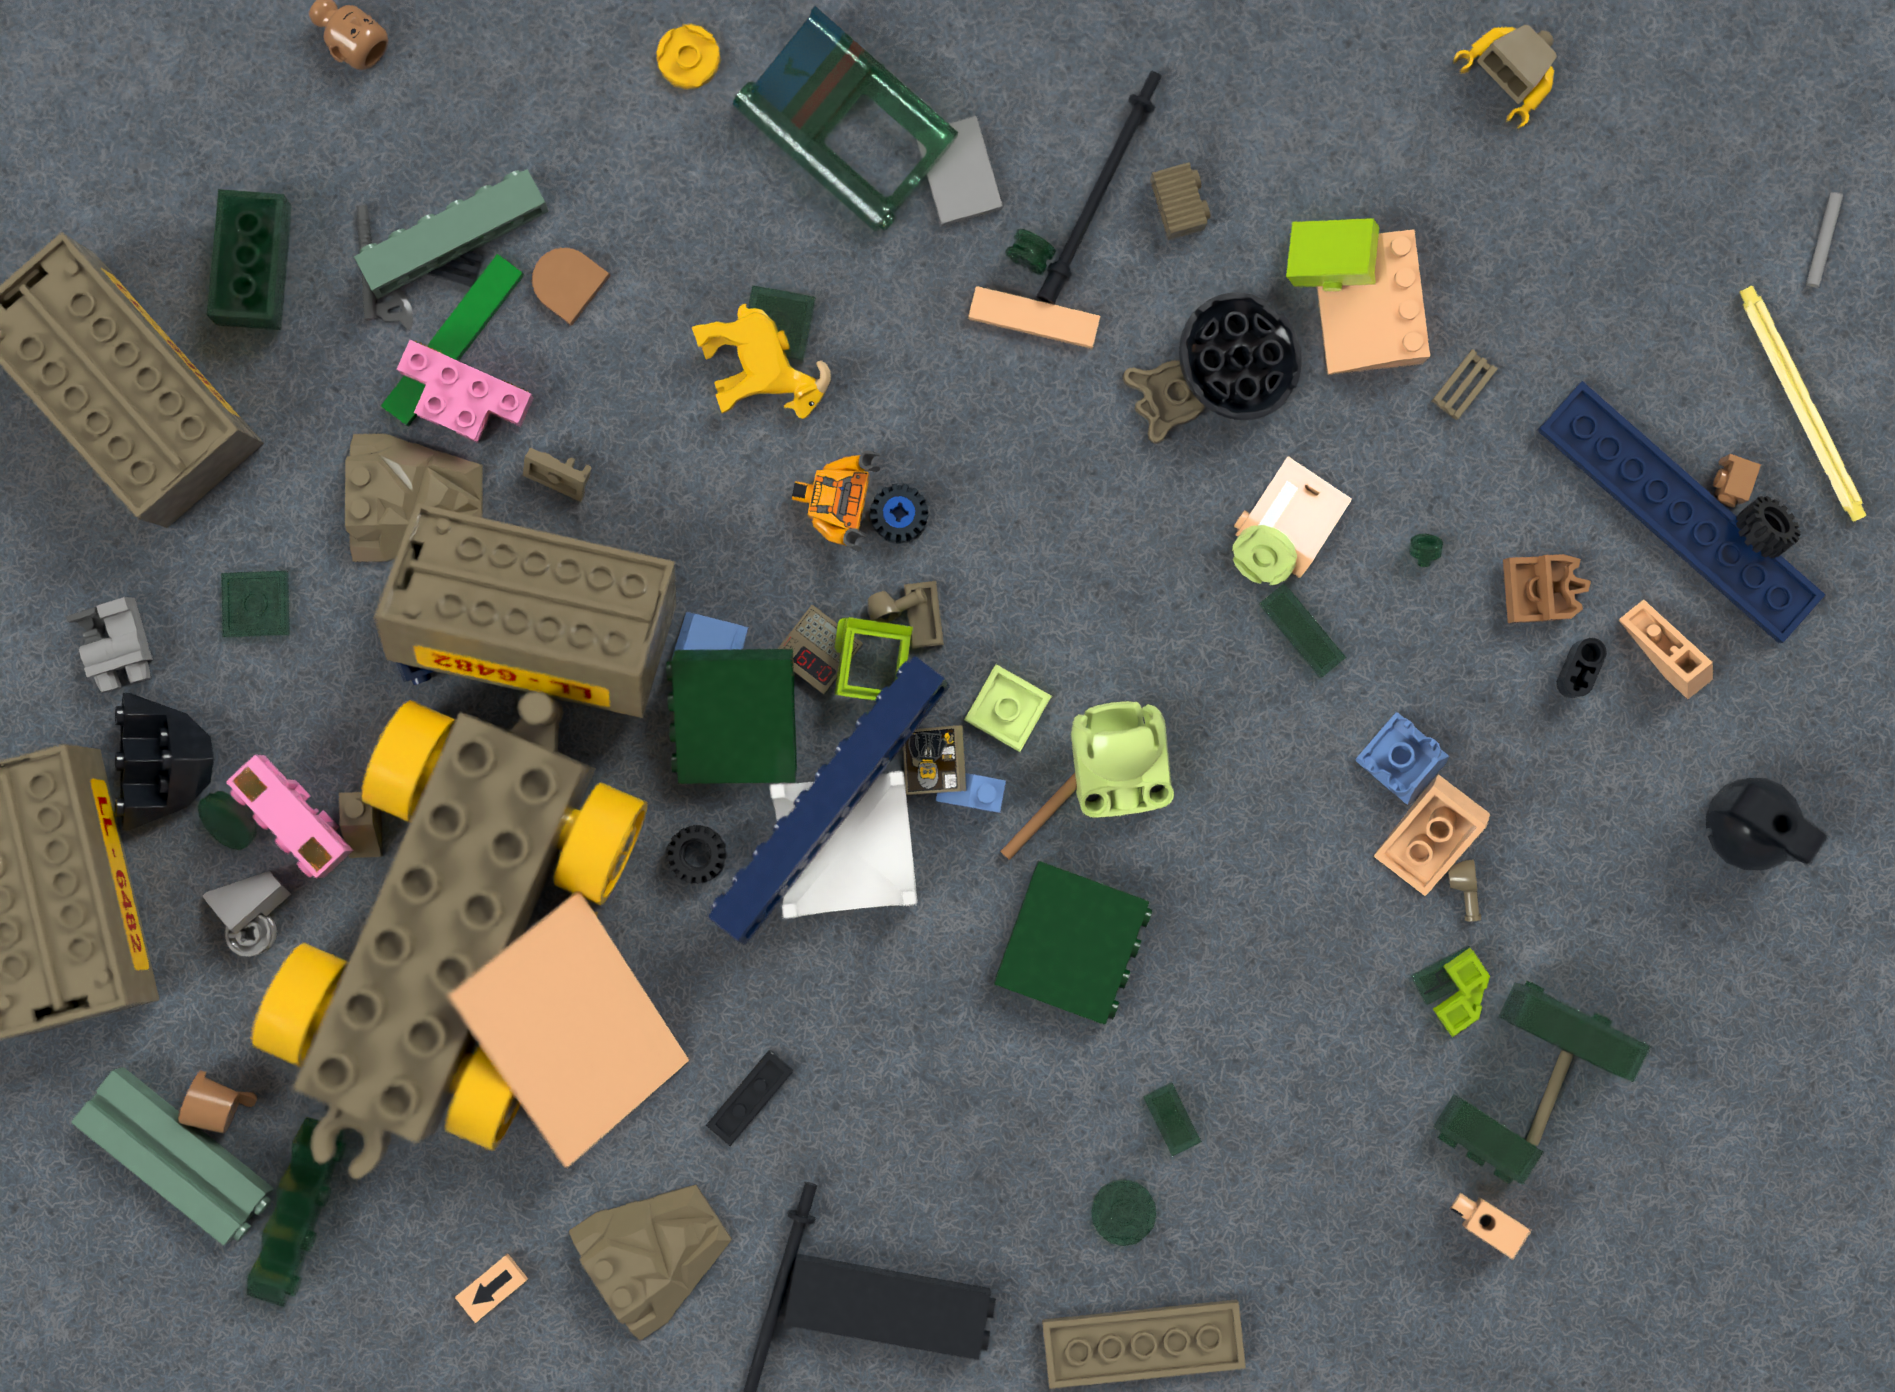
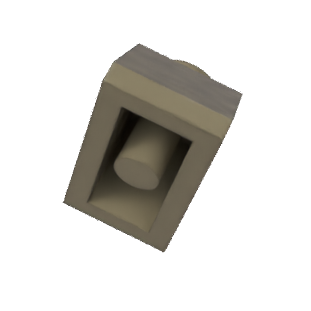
[339,792,383,858]

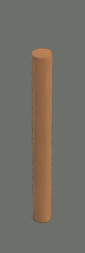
[1000,773,1077,860]

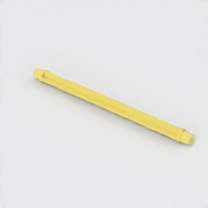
[1739,286,1867,522]

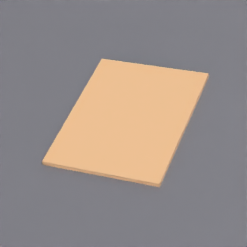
[448,892,689,1168]

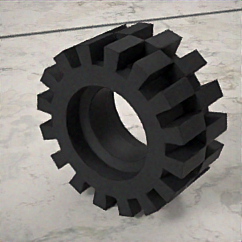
[1736,496,1800,559]
[666,825,727,884]

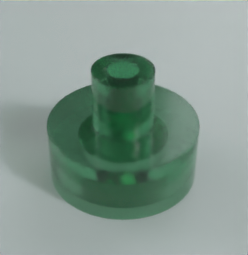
[1409,534,1443,567]

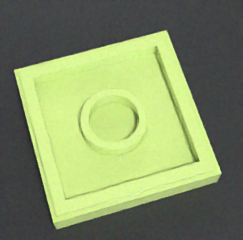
[964,664,1052,752]

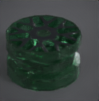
[1005,229,1056,275]

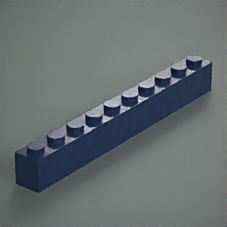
[708,656,950,945]

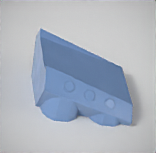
[672,612,748,657]
[1355,712,1449,805]

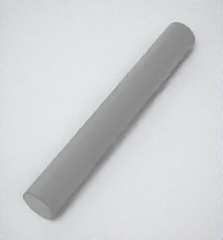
[1806,193,1843,288]

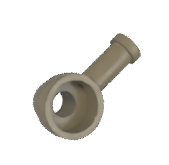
[868,587,927,623]
[1448,859,1481,922]

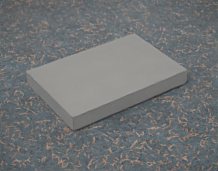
[915,116,1003,226]

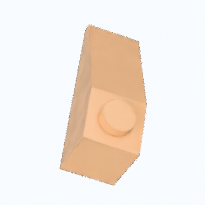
[1619,600,1713,699]

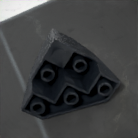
[115,693,214,831]

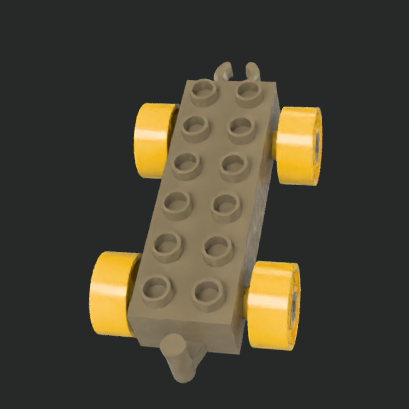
[252,692,648,1178]

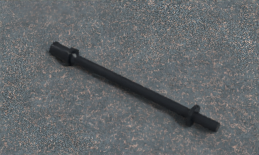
[1036,71,1162,305]
[743,1182,818,1392]

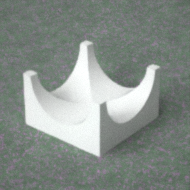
[770,771,917,918]

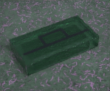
[1410,946,1470,1005]

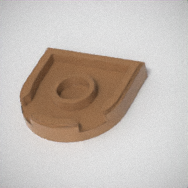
[532,248,610,326]

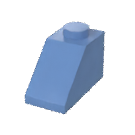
[936,773,1006,813]

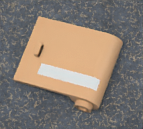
[1234,457,1352,578]

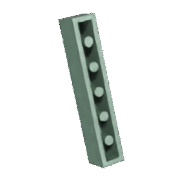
[354,169,548,299]

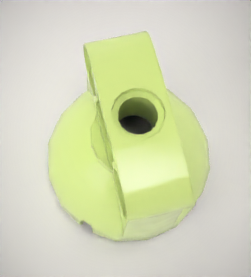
[1071,701,1174,817]

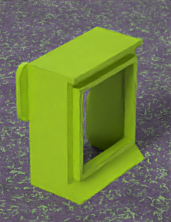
[834,617,913,701]

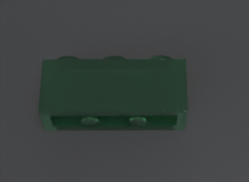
[1433,1094,1543,1185]

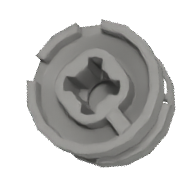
[225,913,277,957]

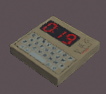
[778,605,863,695]

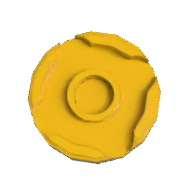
[656,24,720,89]

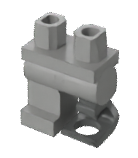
[66,597,153,693]

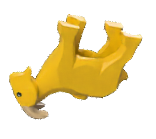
[692,304,831,419]

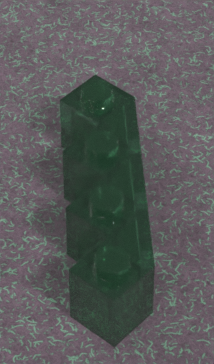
[247,1117,346,1307]

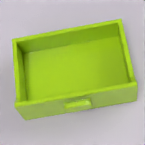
[1286,218,1379,291]

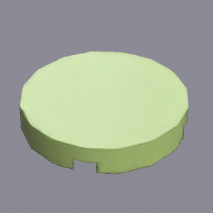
[1232,525,1297,585]

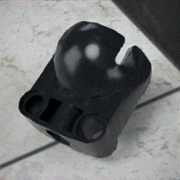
[1706,778,1829,870]

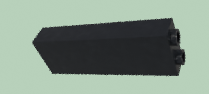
[784,1254,996,1360]

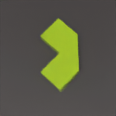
[1433,948,1490,1038]

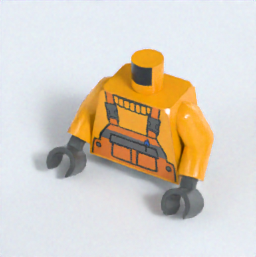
[792,450,881,552]

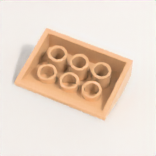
[1317,230,1430,374]

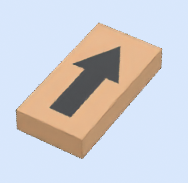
[455,1253,528,1323]

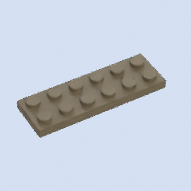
[1042,1299,1246,1389]

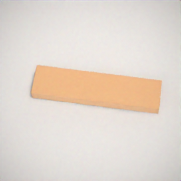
[968,286,1100,349]

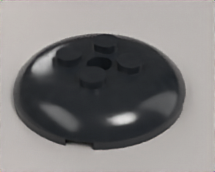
[1179,292,1302,420]

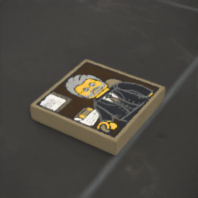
[903,726,966,795]

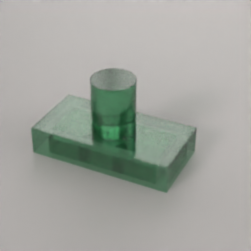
[1143,1082,1201,1157]

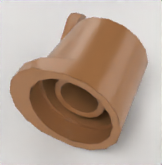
[179,1070,257,1133]

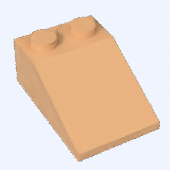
[1374,774,1490,896]

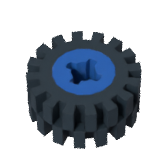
[870,483,928,544]

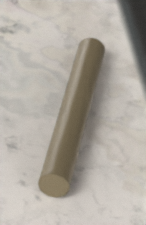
[1526,1050,1574,1146]

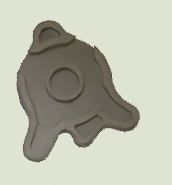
[1123,360,1205,444]

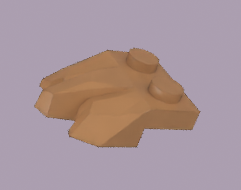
[1503,554,1591,623]

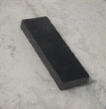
[706,1049,794,1147]

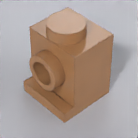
[1713,454,1761,507]

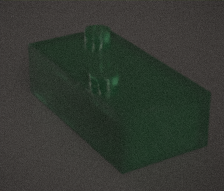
[207,189,292,330]
[1498,981,1651,1083]

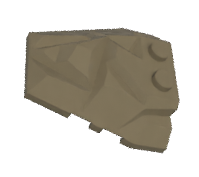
[345,434,483,562]
[569,1184,732,1341]

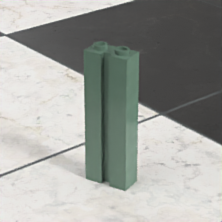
[71,1067,274,1246]

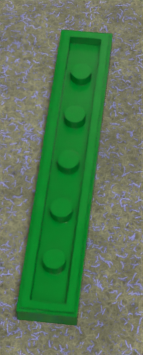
[381,254,524,427]

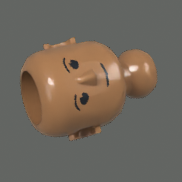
[309,0,388,70]

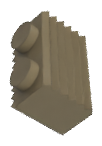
[1150,162,1211,240]

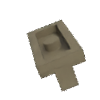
[523,448,591,502]

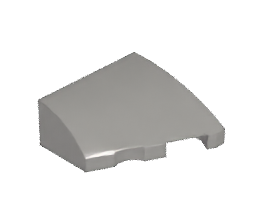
[202,871,291,935]

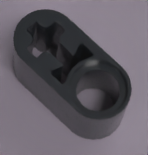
[1557,638,1607,698]

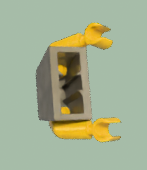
[1453,25,1557,129]

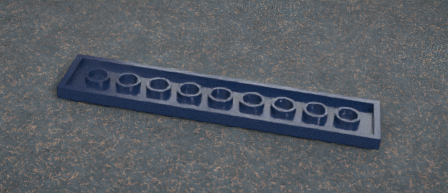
[1537,381,1825,643]

